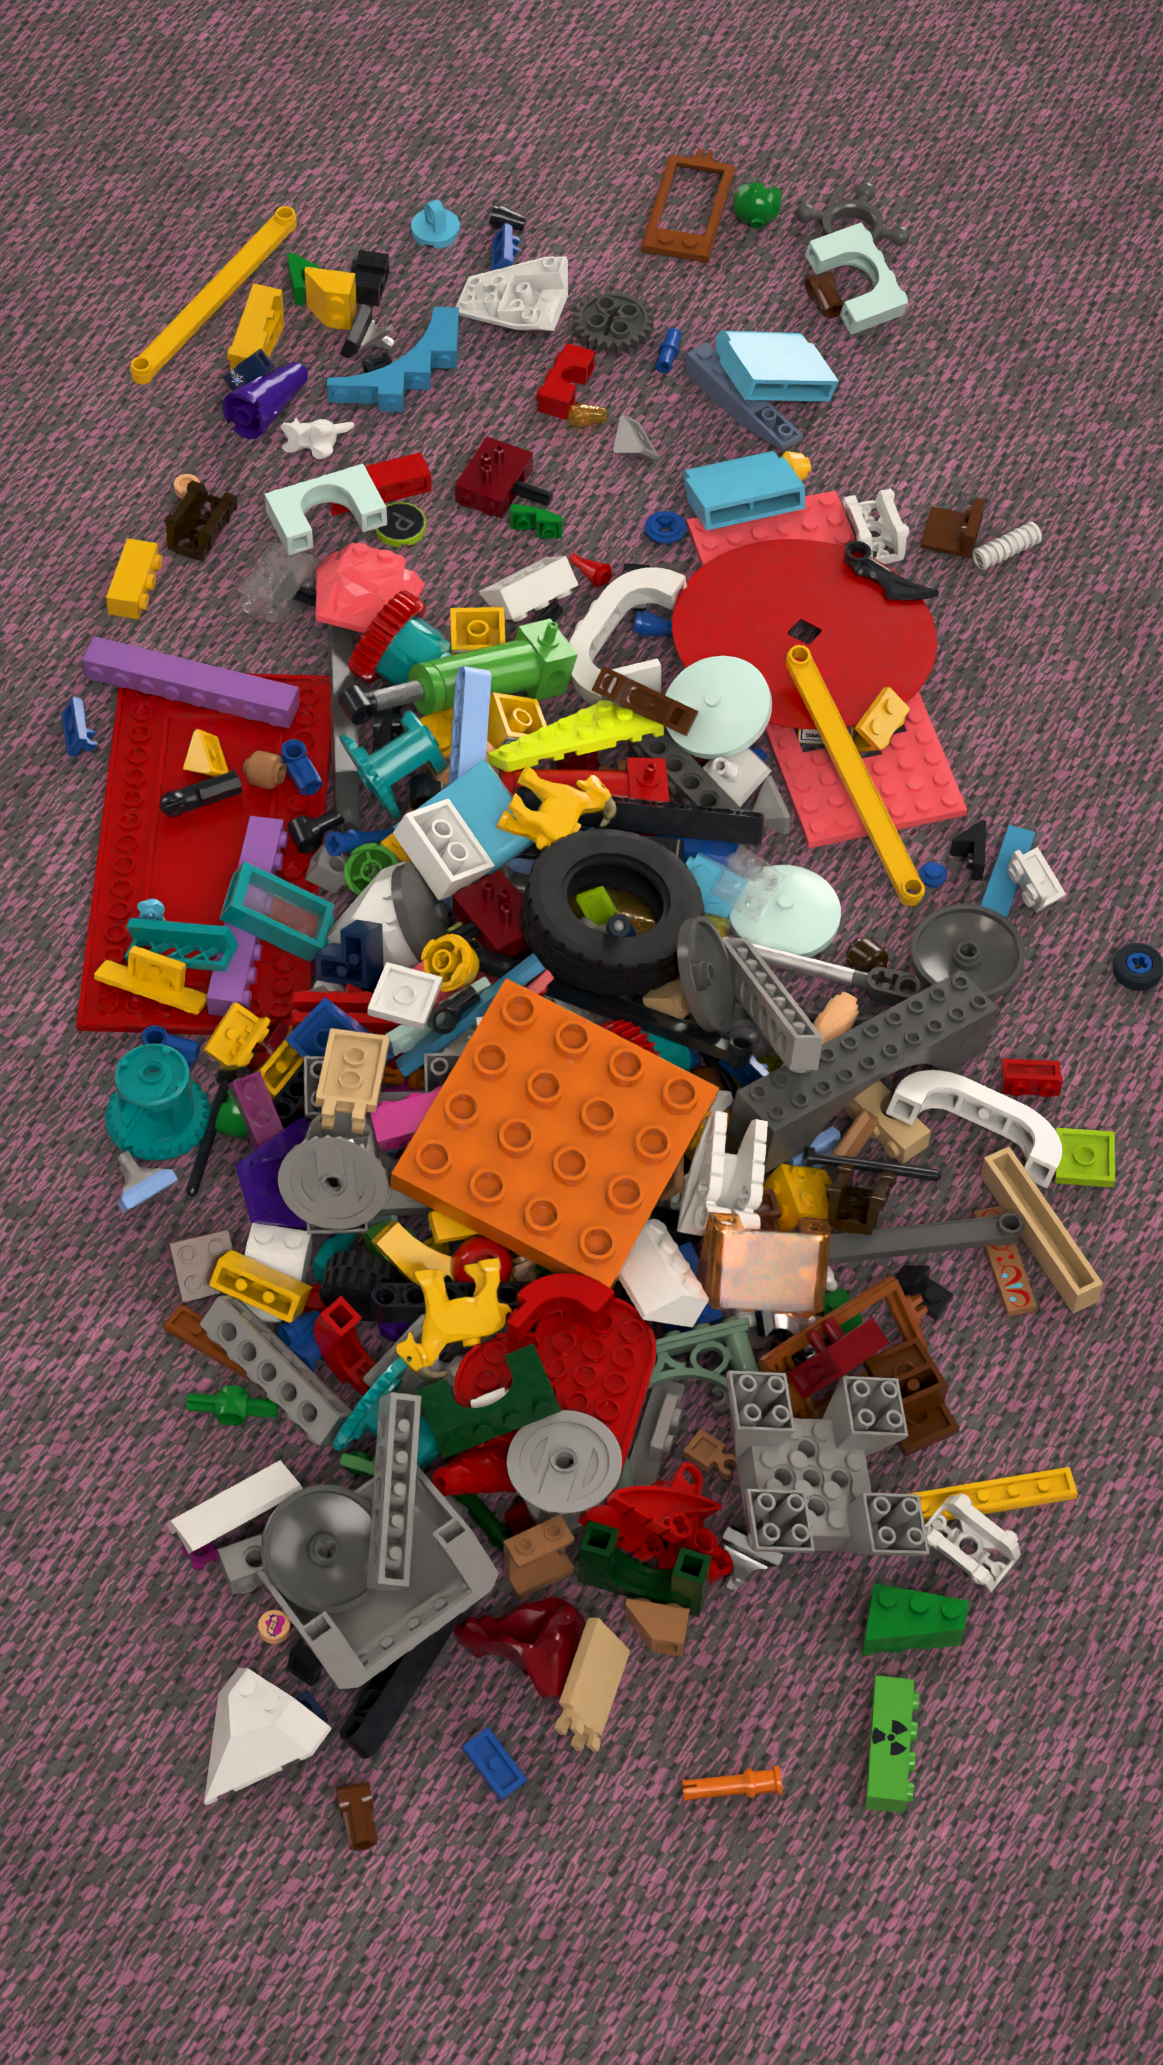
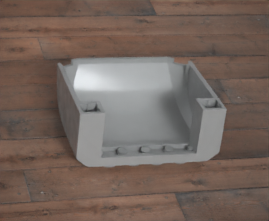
[257,1465,499,1689]

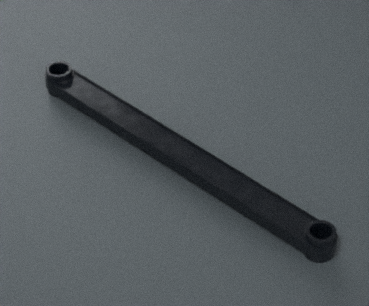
[465,939,753,1069]

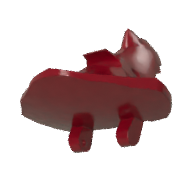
[454,1597,586,1699]

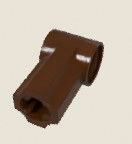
[805,271,844,319]
[336,1781,377,1851]

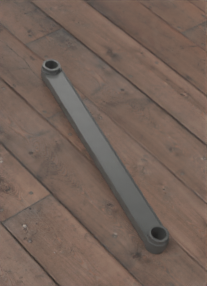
[327,624,361,833]
[703,1213,1023,1279]

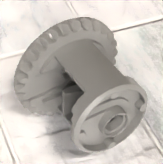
[278,1112,388,1229]
[507,1410,622,1534]

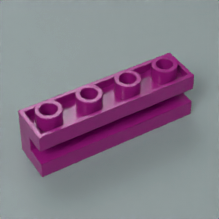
[227,1071,292,1152]

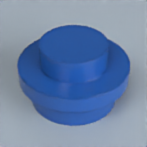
[919,862,947,888]

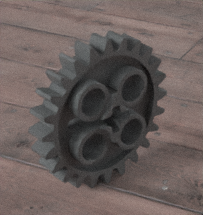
[572,289,654,356]

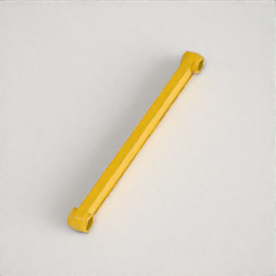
[130,206,297,385]
[785,645,925,906]

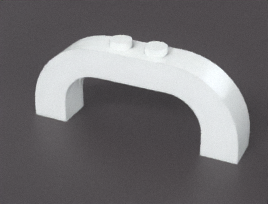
[569,568,687,705]
[885,1070,1062,1188]

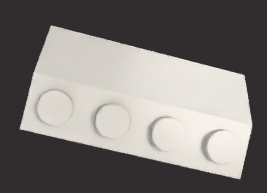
[618,1219,709,1327]

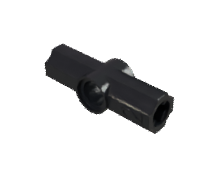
[372,685,402,753]

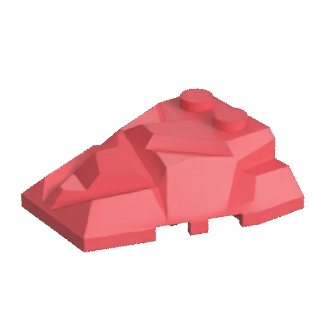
[316,543,425,633]

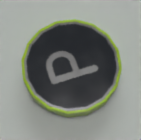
[375,502,426,547]

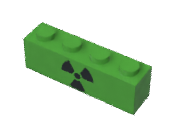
[865,1675,920,1813]

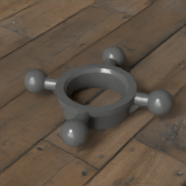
[796,182,910,268]

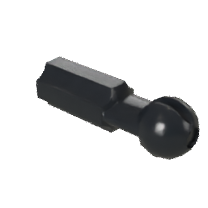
[159,770,243,818]

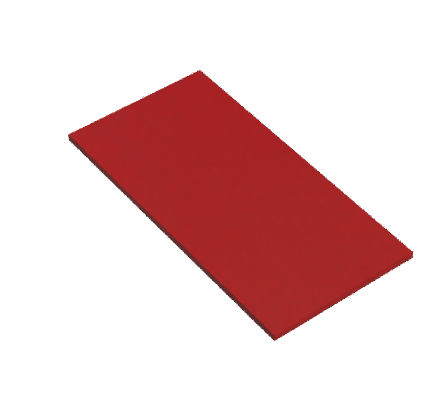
[76,673,331,1035]

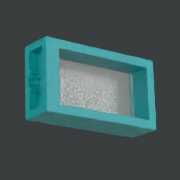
[219,861,335,962]

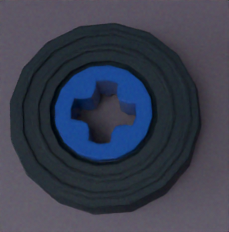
[1112,943,1163,991]

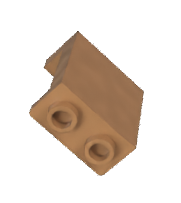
[504,1514,574,1599]

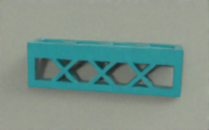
[125,918,239,972]

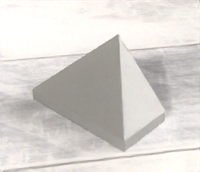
[613,414,659,460]
[752,775,791,834]

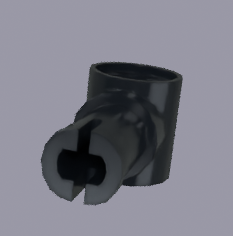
[288,807,345,854]
[426,985,481,1034]

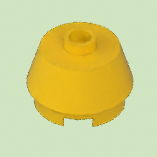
[421,934,479,992]

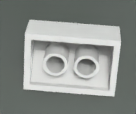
[479,556,578,622]
[393,798,495,901]

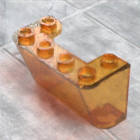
[696,1212,831,1316]

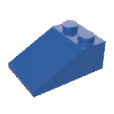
[285,998,395,1066]

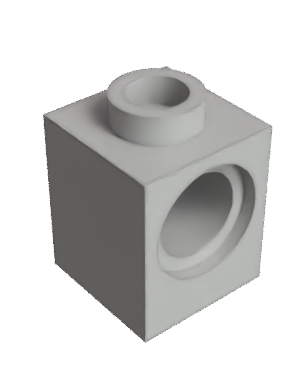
[305,844,349,894]

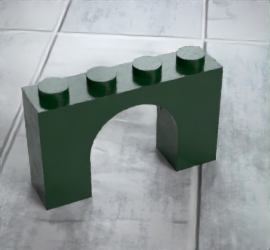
[416,1344,561,1459]
[578,1521,712,1618]

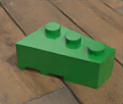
[862,1583,969,1656]

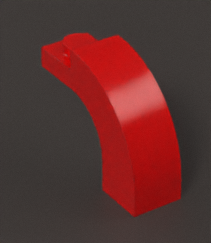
[507,1273,615,1344]
[314,1296,376,1397]

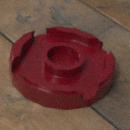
[246,1020,289,1071]

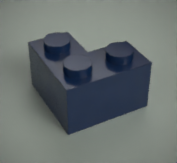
[316,920,383,989]

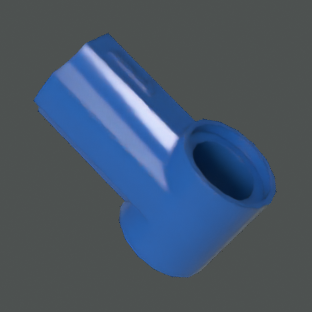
[281,739,323,796]
[142,1025,201,1067]

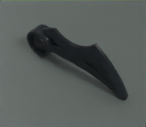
[844,541,939,601]

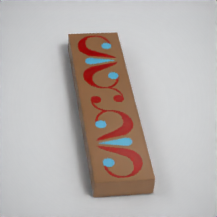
[973,1206,1037,1317]

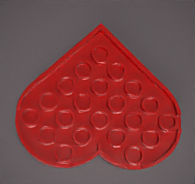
[454,1297,656,1476]

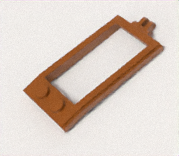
[642,148,736,263]
[758,1276,928,1419]

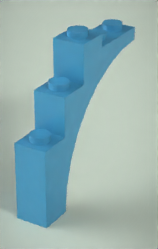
[327,307,459,412]

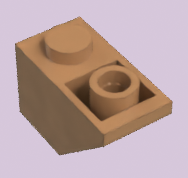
[625,1598,690,1657]

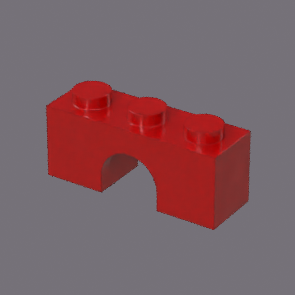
[536,343,595,420]

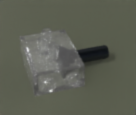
[236,540,319,625]

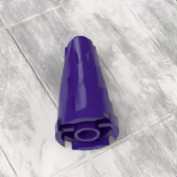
[222,362,308,439]

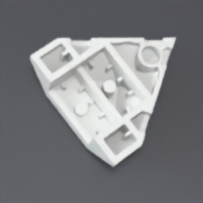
[326,860,419,968]
[204,1667,332,1805]

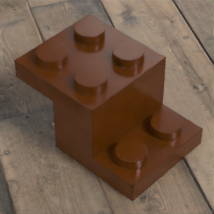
[863,1336,960,1457]

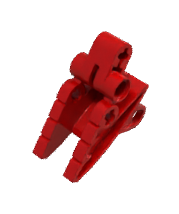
[578,1462,733,1585]

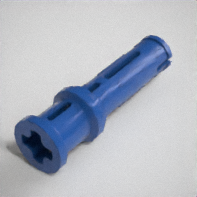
[325,828,395,857]

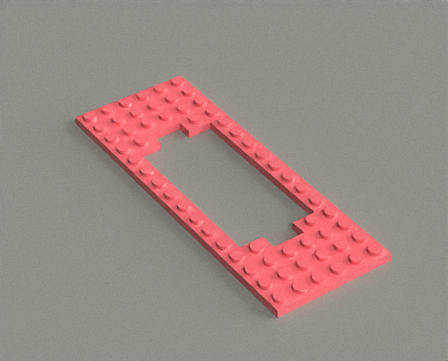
[686,491,967,848]

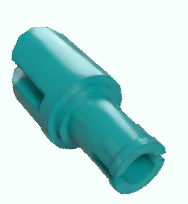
[313,1233,358,1283]

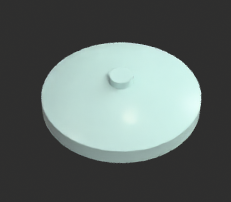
[665,656,772,759]
[728,865,841,958]

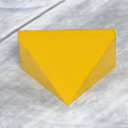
[183,729,229,777]

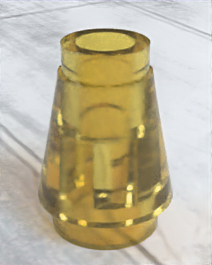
[568,402,608,428]

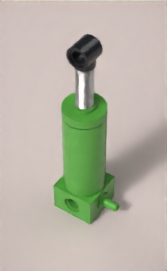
[338,619,578,725]

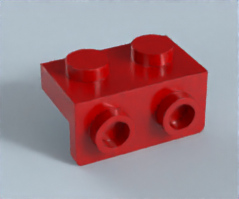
[1001,1058,1063,1097]

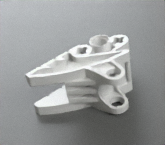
[670,1111,768,1268]

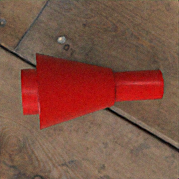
[569,553,612,588]

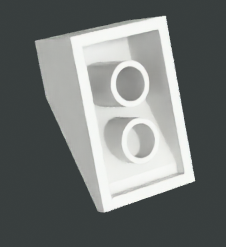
[242,1223,313,1325]

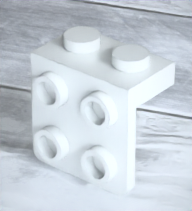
[1007,847,1066,912]

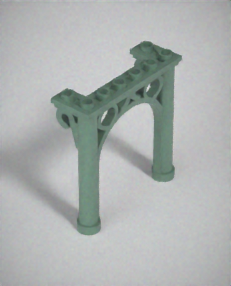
[610,1316,759,1494]

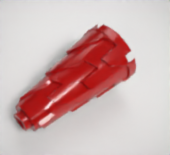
[433,1441,516,1496]

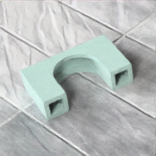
[805,222,908,335]
[265,464,387,555]

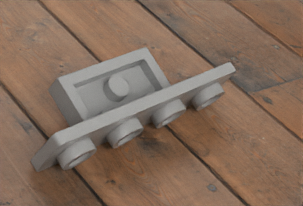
[629,1381,685,1486]

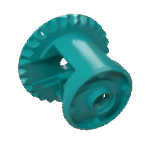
[339,710,447,821]
[105,1044,211,1161]
[331,1357,440,1470]

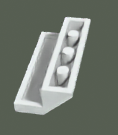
[166,1460,303,1554]

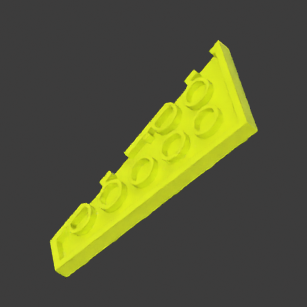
[488,700,664,772]

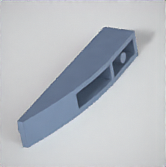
[685,342,803,450]

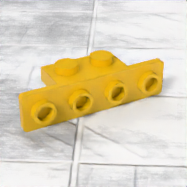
[94,946,207,1014]

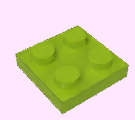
[1055,1128,1115,1188]

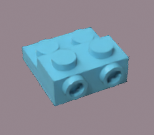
[685,852,748,929]

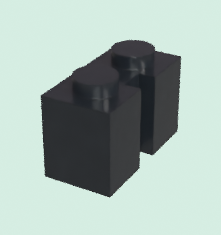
[351,250,390,307]

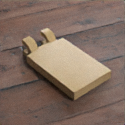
[316,1028,390,1134]
[554,1618,630,1752]

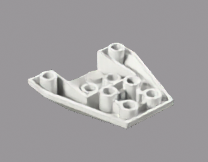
[456,256,568,331]

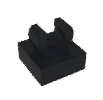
[286,1642,322,1687]

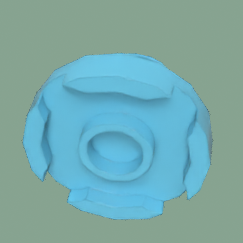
[411,199,460,249]

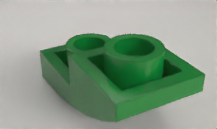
[510,504,563,539]

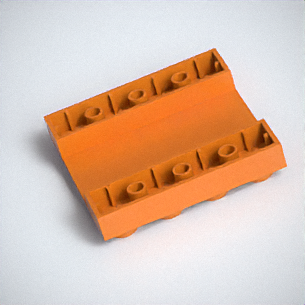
[389,978,719,1289]

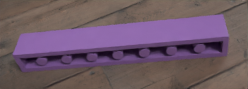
[82,636,300,728]
[206,816,288,1016]

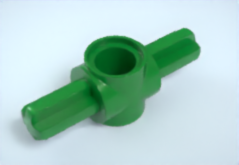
[186,1385,278,1426]

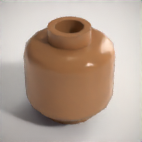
[243,750,287,790]

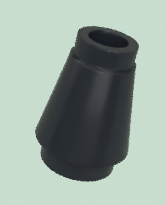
[489,204,526,231]

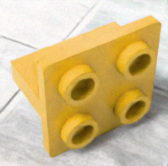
[202,1002,271,1071]

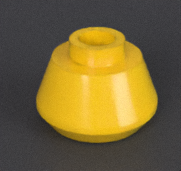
[780,451,811,481]

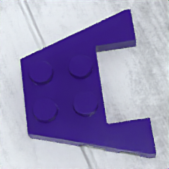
[235,1117,308,1230]

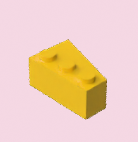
[227,283,285,370]

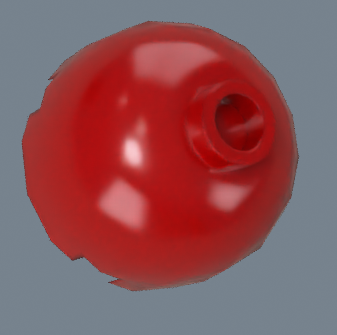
[450,1235,513,1283]

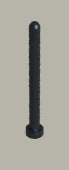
[186,1070,238,1197]
[802,1146,942,1181]

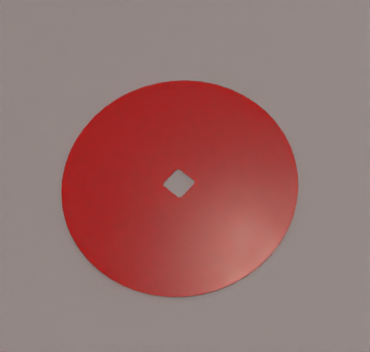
[672,539,937,730]

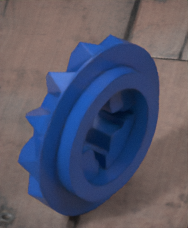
[645,511,687,546]

